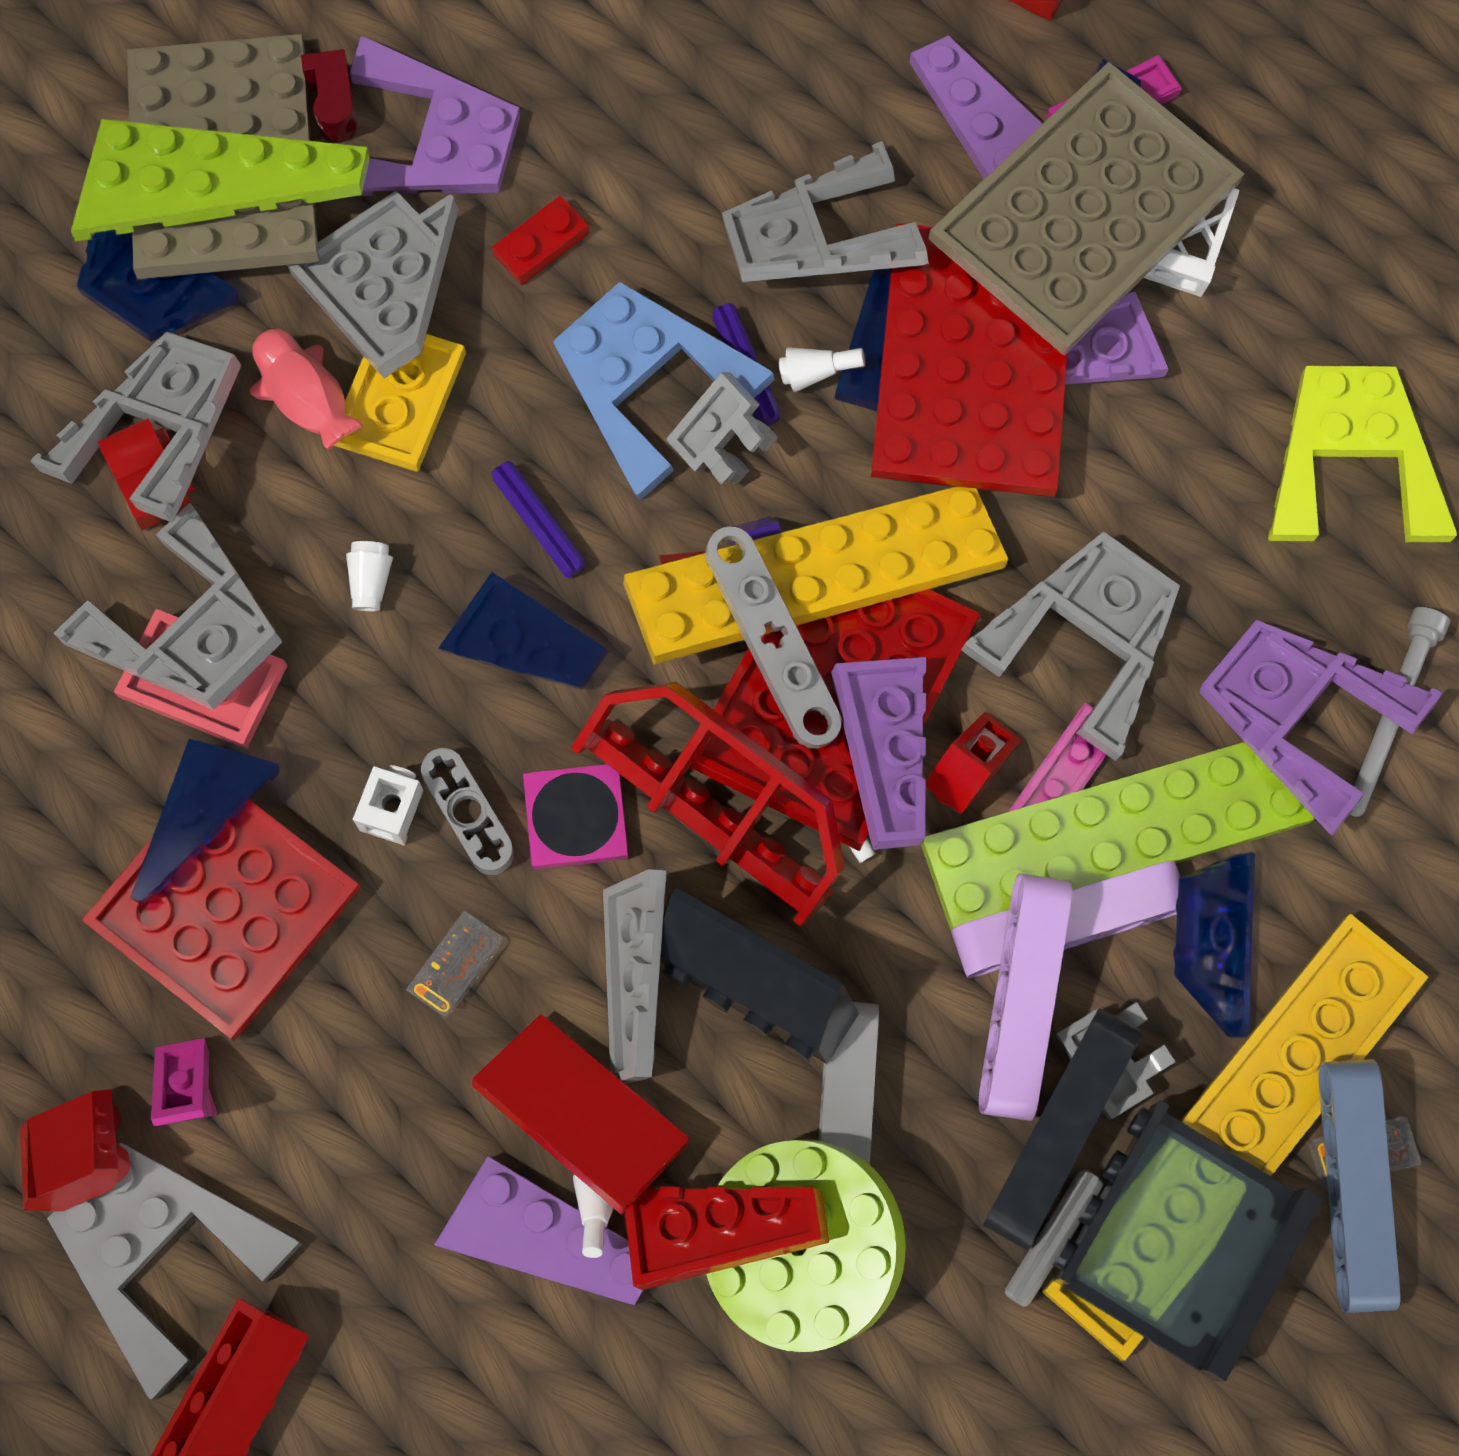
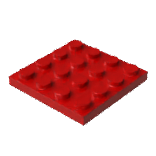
[82,770,361,1042]

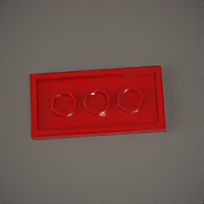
[472,1014,690,1215]

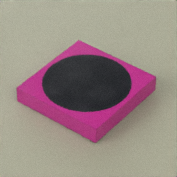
[523,764,629,870]

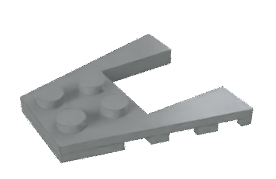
[722,141,929,282]
[31,332,241,522]
[53,503,282,710]
[961,532,1180,761]
[47,1143,302,1400]

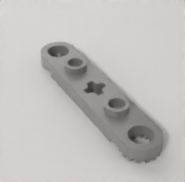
[705,526,841,749]

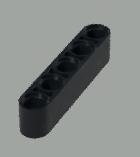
[983,1008,1144,1251]

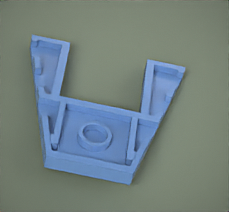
[553,282,775,501]

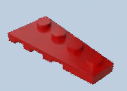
[625,1187,830,1290]

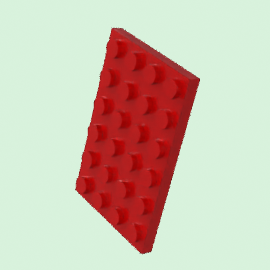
[871,223,1067,497]
[689,589,981,852]

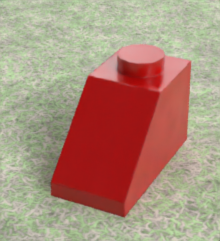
[925,712,1022,814]

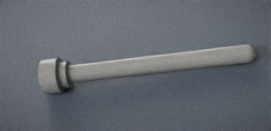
[1350,607,1450,817]

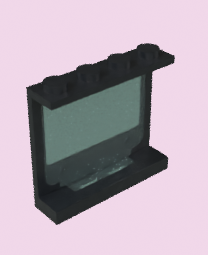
[1052,1100,1323,1382]

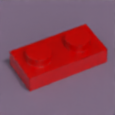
[492,195,589,286]

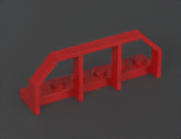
[570,681,845,926]

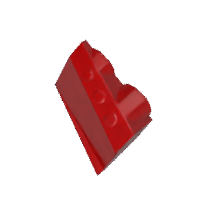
[20,1089,131,1212]

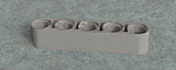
[818,1002,879,1165]

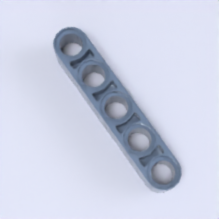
[1319,1059,1400,1314]

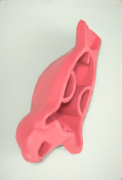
[250,328,363,450]

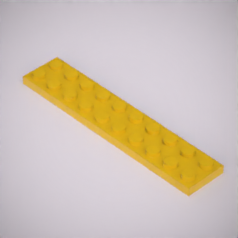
[1042,914,1428,1361]

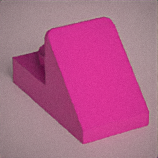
[151,1038,217,1126]

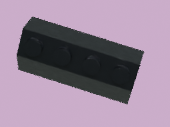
[660,887,859,1064]

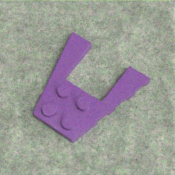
[350,36,520,196]
[1199,620,1443,836]

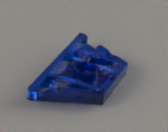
[77,230,240,342]
[1173,852,1255,1038]

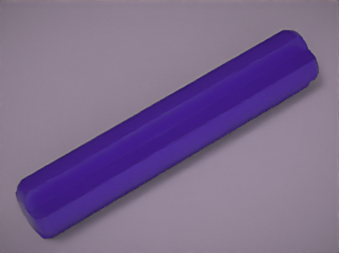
[712,303,780,426]
[492,461,586,578]

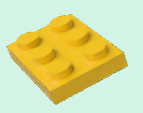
[334,334,466,472]

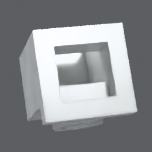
[353,765,424,846]

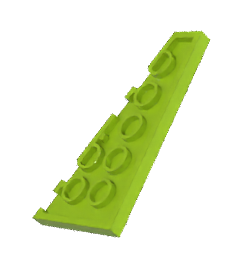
[71,119,370,241]

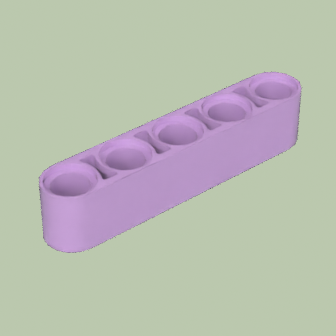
[951,861,1191,978]
[979,873,1072,1121]

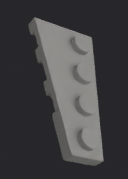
[603,869,666,1084]

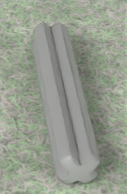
[1005,1169,1103,1307]

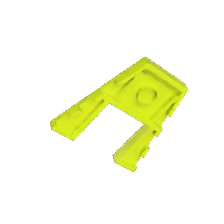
[1268,366,1457,542]

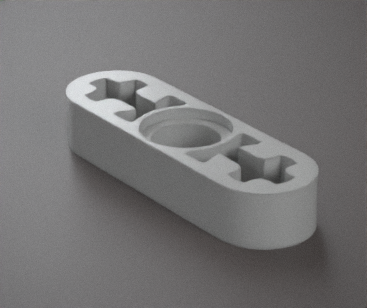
[421,748,514,875]

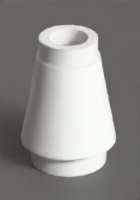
[346,541,393,612]

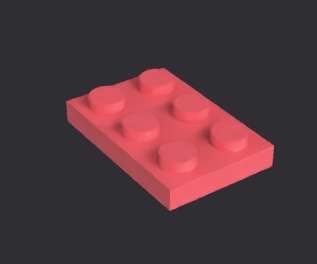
[114,609,288,749]

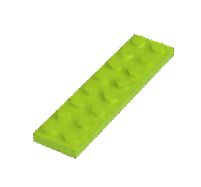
[920,742,1314,931]

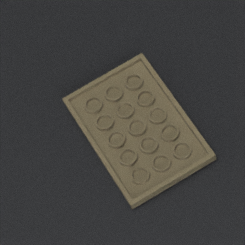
[127,34,319,279]
[928,62,1244,356]

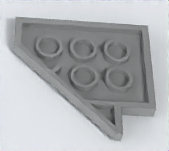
[287,191,459,379]

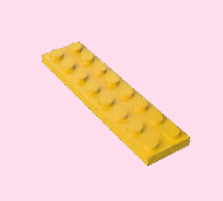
[623,486,1008,665]

